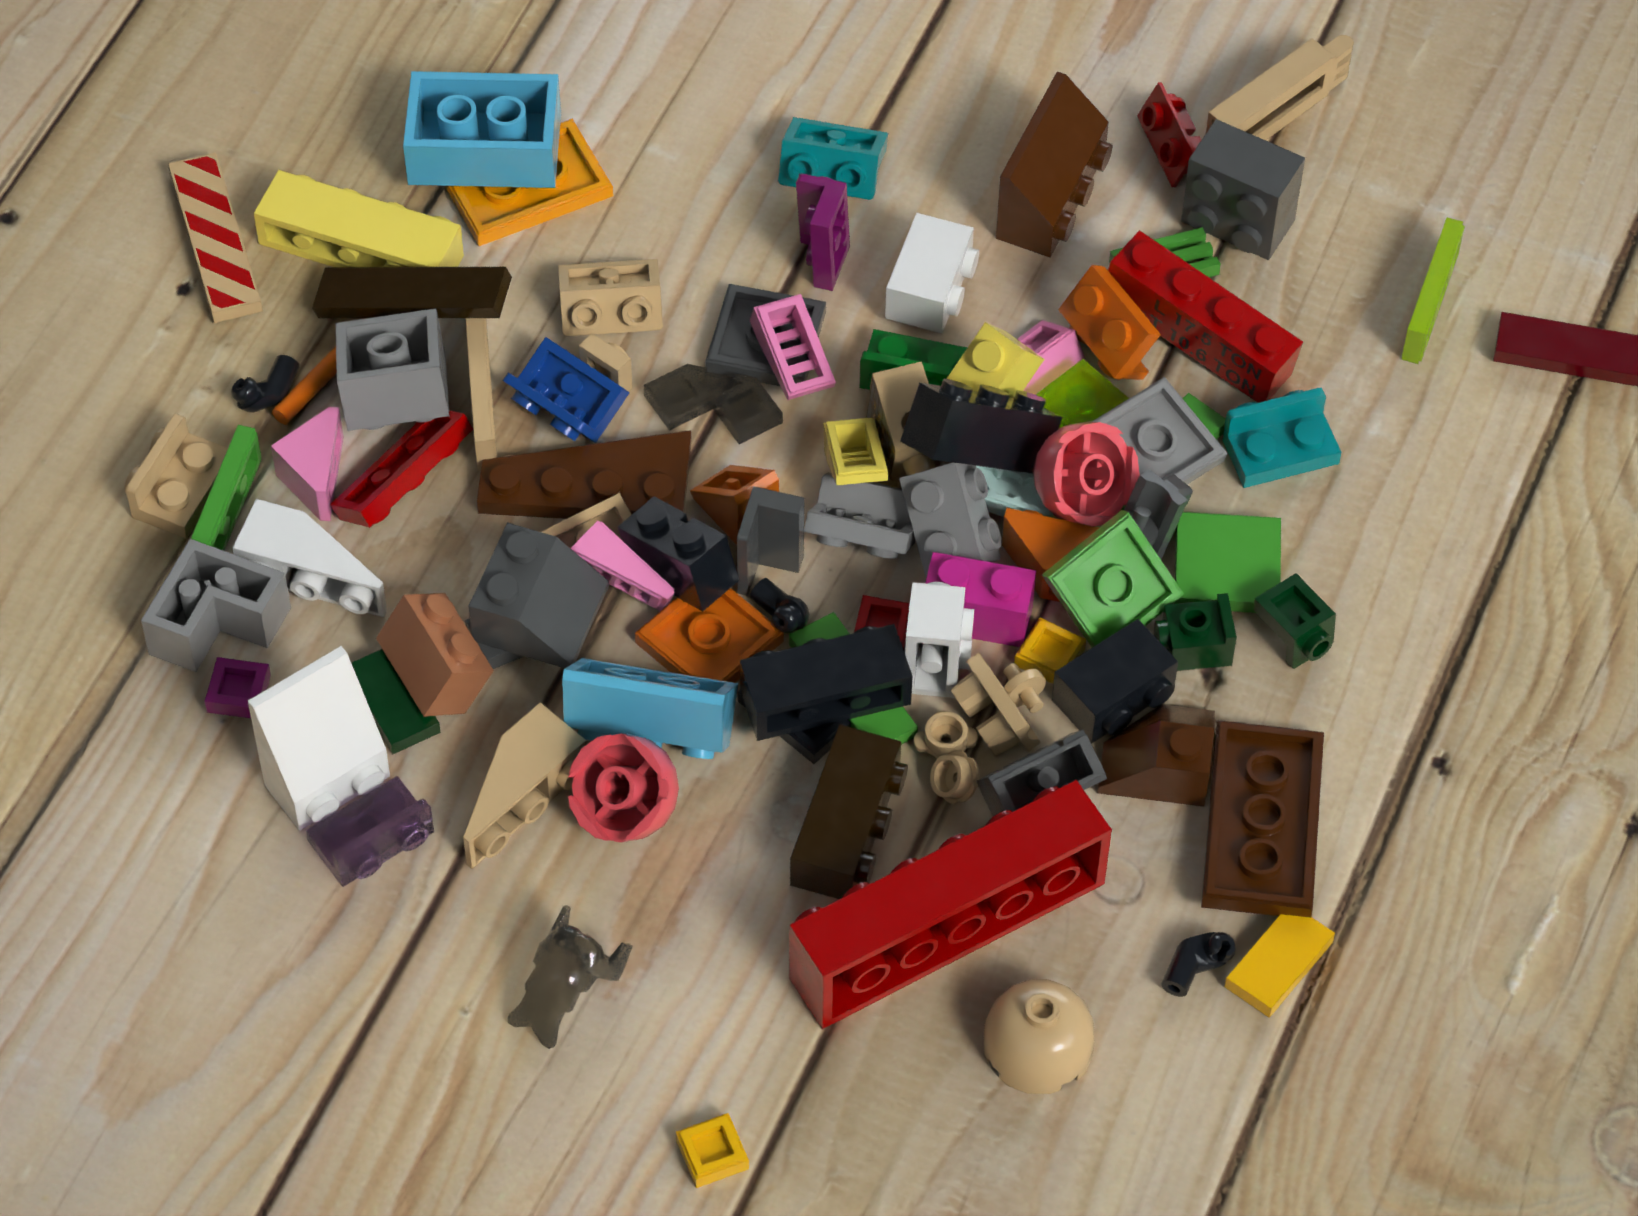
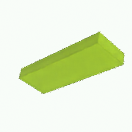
[1401,217,1465,364]

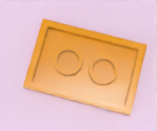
[445,118,613,246]

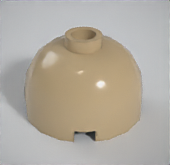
[983,979,1094,1094]

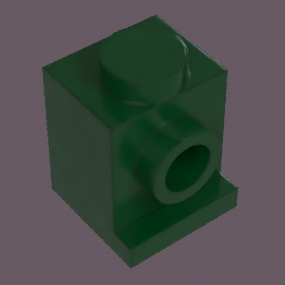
[1154,593,1237,671]

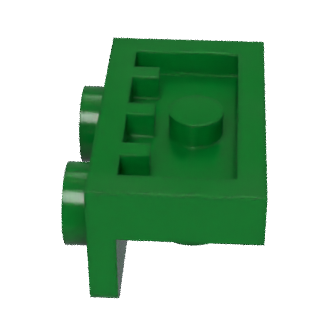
[859,329,967,390]

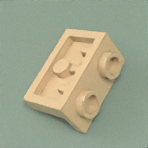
[558,259,663,336]
[125,413,228,539]

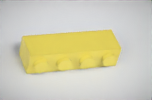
[254,170,464,267]

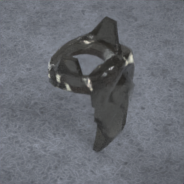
[507,905,633,1049]

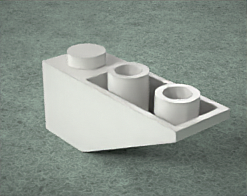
[233,499,387,617]

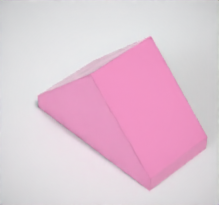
[271,407,344,521]

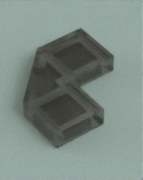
[644,364,783,444]

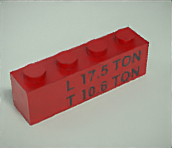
[1108,230,1303,403]

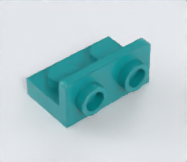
[778,117,889,200]
[1222,388,1342,488]

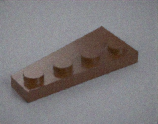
[477,430,692,519]

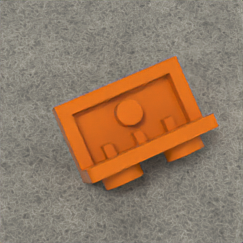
[1058,265,1161,380]

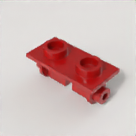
[1137,82,1202,188]

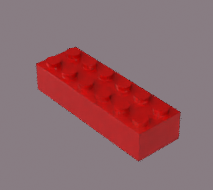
[789,780,1112,1029]

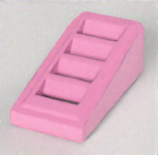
[750,294,836,400]
[571,521,675,611]

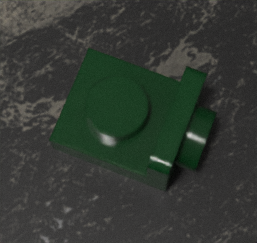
[1254,573,1336,669]

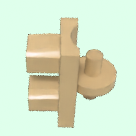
[951,652,1046,756]

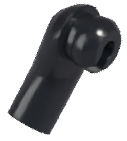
[750,578,810,633]

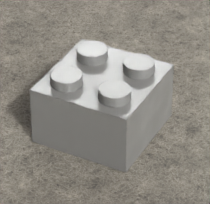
[335,309,449,431]

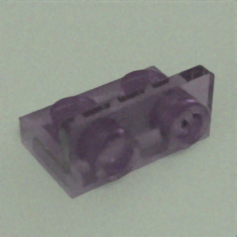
[306,776,434,887]

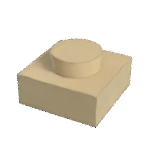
[579,333,632,392]

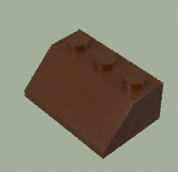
[996,71,1113,258]

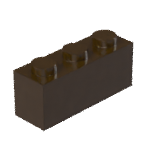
[790,724,908,899]

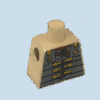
[866,361,941,481]

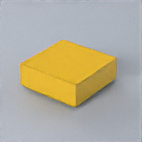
[1014,617,1086,684]
[676,1113,749,1188]

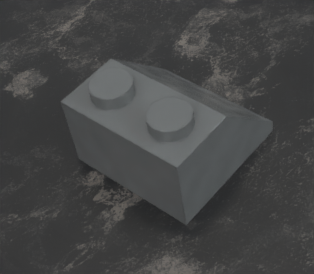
[468,523,609,668]

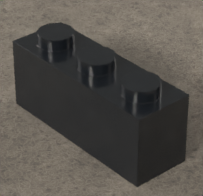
[900,379,1063,474]
[740,624,913,741]

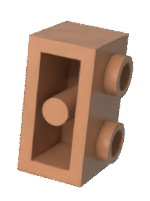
[376,593,494,717]

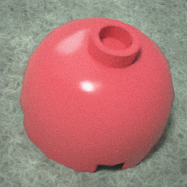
[1033,422,1140,527]
[568,733,679,842]

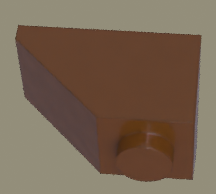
[1097,704,1215,807]

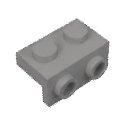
[899,462,1001,578]
[804,472,916,559]

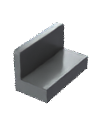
[737,486,804,596]

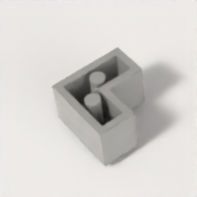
[141,539,291,672]

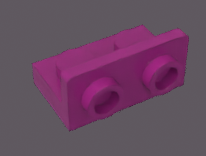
[796,174,850,291]

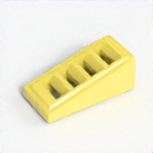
[823,418,888,485]

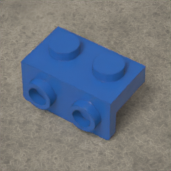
[502,337,629,443]

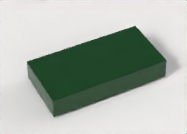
[351,649,441,755]

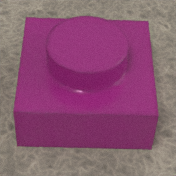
[204,657,271,719]

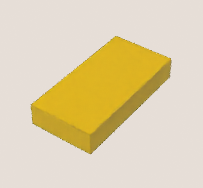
[1225,914,1335,1018]

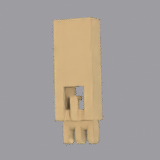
[1206,35,1354,140]

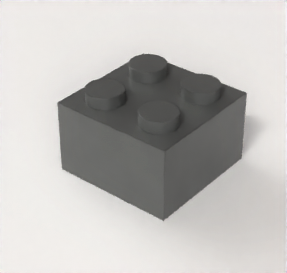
[1181,119,1305,260]

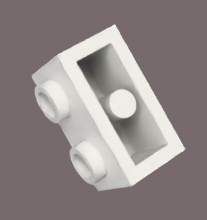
[885,213,979,333]
[905,582,974,698]

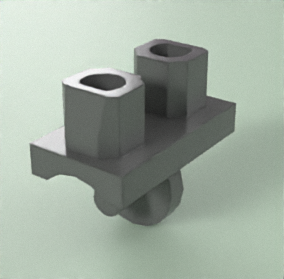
[1124,469,1193,559]

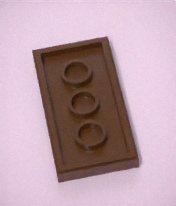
[1201,720,1324,918]

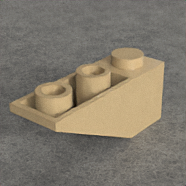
[463,702,586,869]

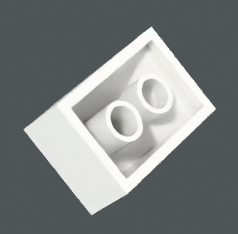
[248,646,390,831]

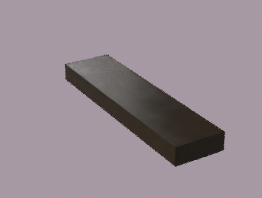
[312,266,512,318]

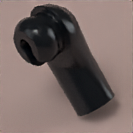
[231,355,300,413]
[1161,932,1236,997]

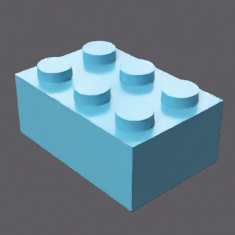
[403,71,561,188]

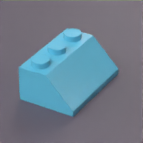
[562,658,739,759]

